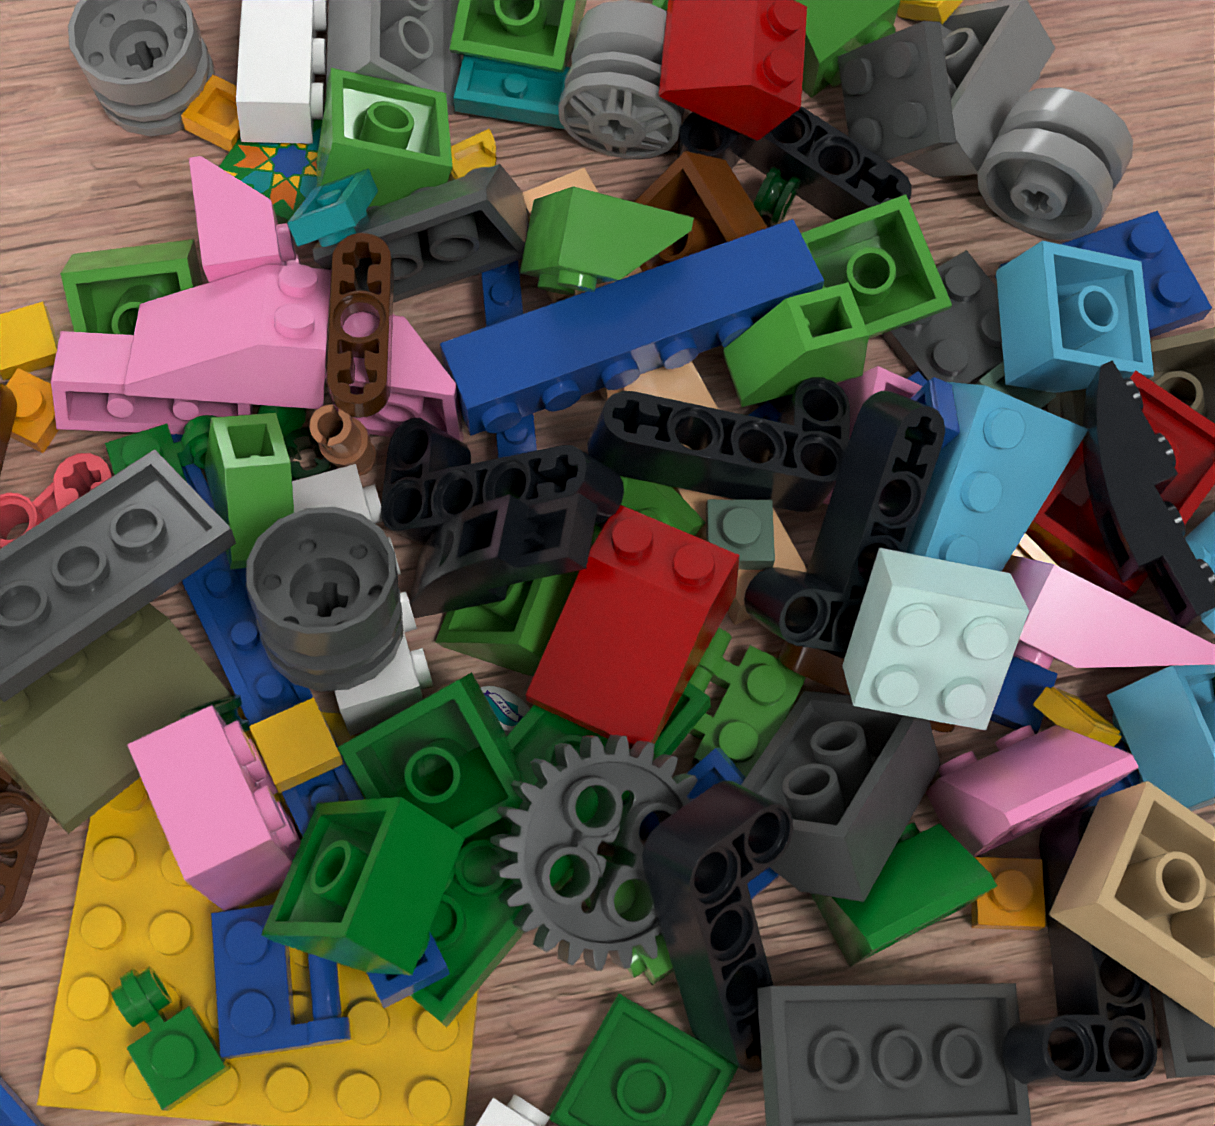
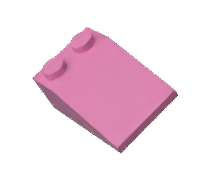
[124,264,332,409]
[1001,555,1215,670]
[926,725,1139,857]

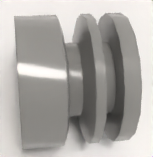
[68,0,215,136]
[558,0,685,159]

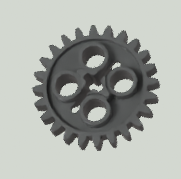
[490,735,698,971]

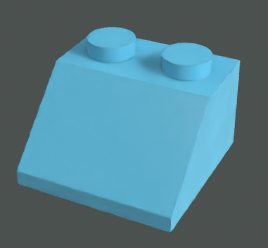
[996,240,1154,393]
[1107,665,1215,811]

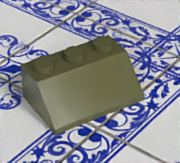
[0,603,231,834]

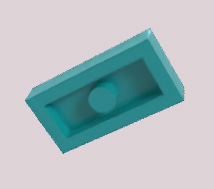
[453,55,571,129]
[287,168,378,247]

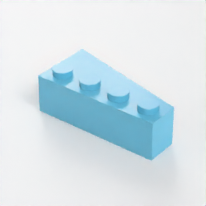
[906,382,1088,571]

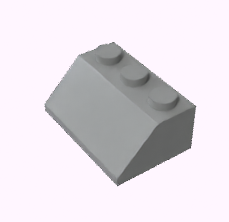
[326,0,460,115]
[903,0,1055,177]

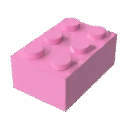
[127,705,302,911]

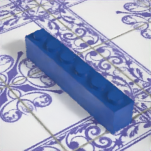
[440,219,824,436]

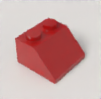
[659,0,807,141]

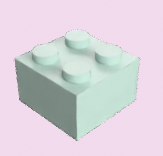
[842,548,1029,730]

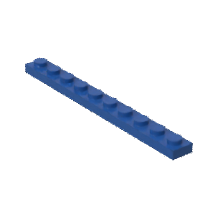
[172,434,450,1008]

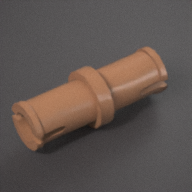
[309,404,377,476]

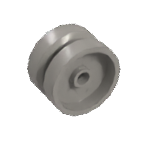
[977,87,1133,240]

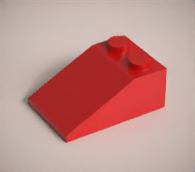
[1025,370,1215,600]
[526,505,739,749]

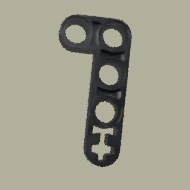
[677,106,912,220]
[587,377,850,512]
[744,391,945,653]
[381,418,624,545]
[642,781,793,1073]
[1002,806,1157,1086]

